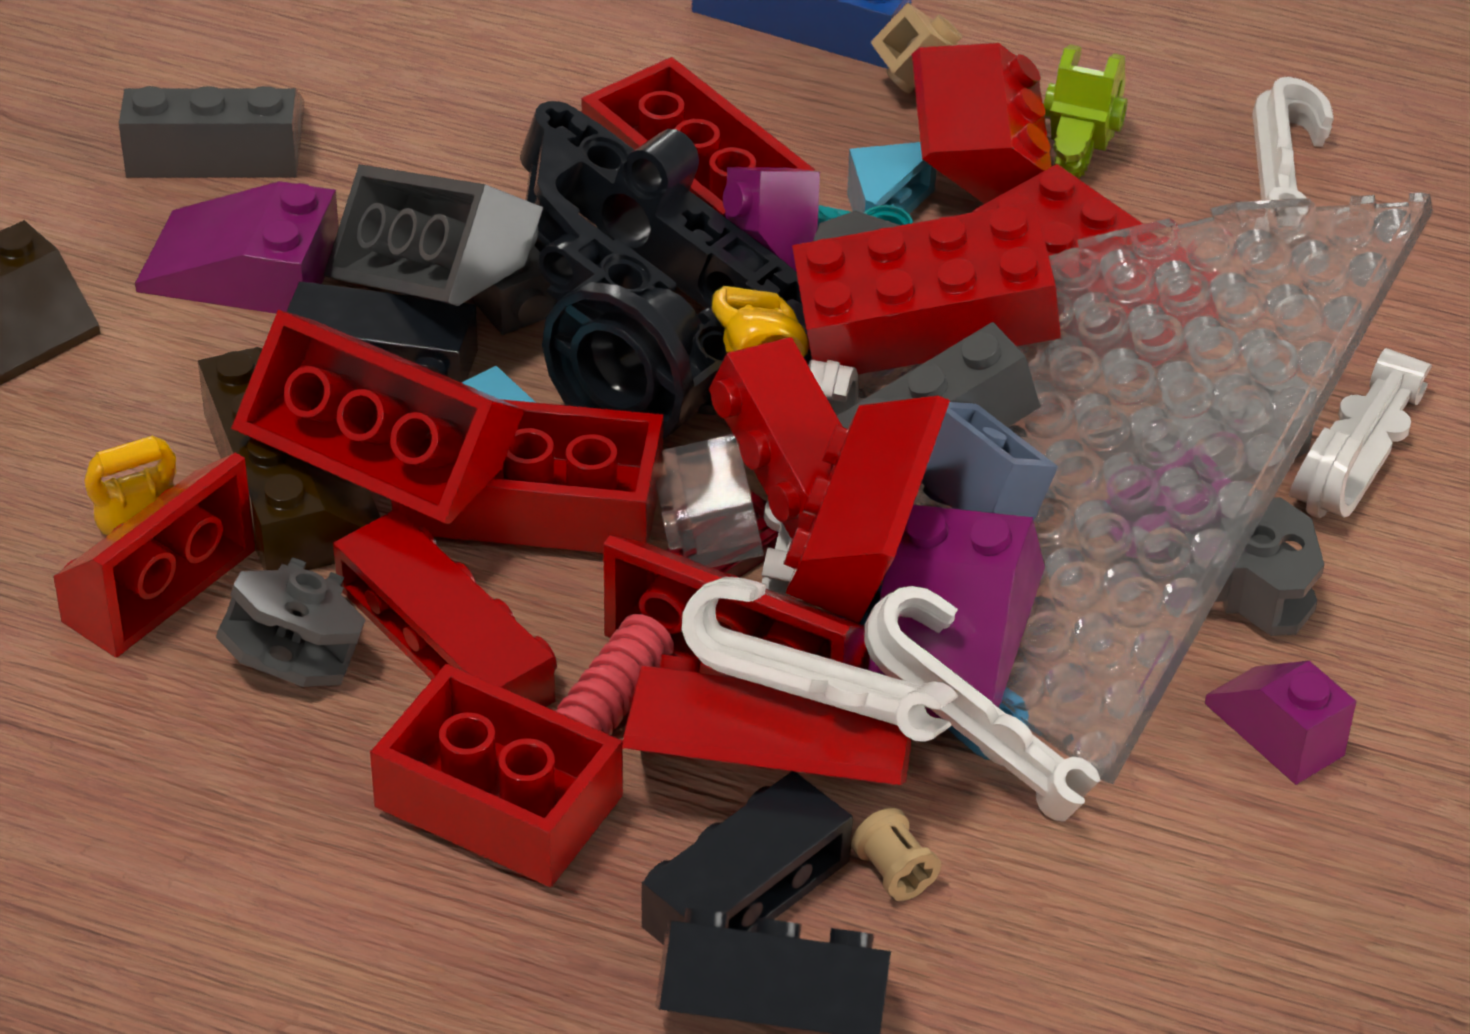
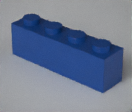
[692,0,912,69]

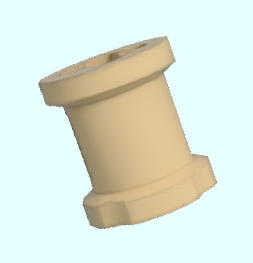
[851,807,941,901]

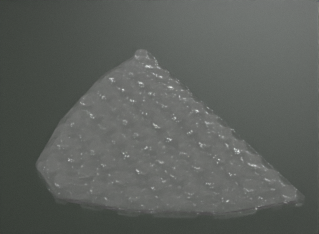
[858,193,1433,784]

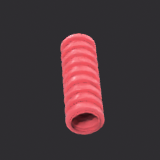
[554,614,674,735]

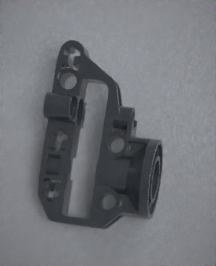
[520,101,812,440]

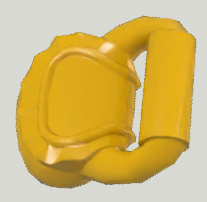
[711,286,809,357]
[84,435,176,535]

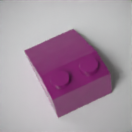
[135,181,339,314]
[868,505,1045,719]

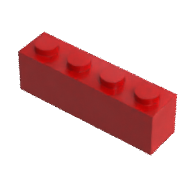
[709,337,843,539]
[333,509,557,707]

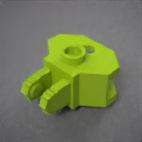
[1043,44,1128,180]

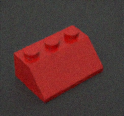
[912,43,1052,204]
[783,395,950,623]
[53,452,255,658]

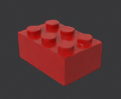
[370,663,623,888]

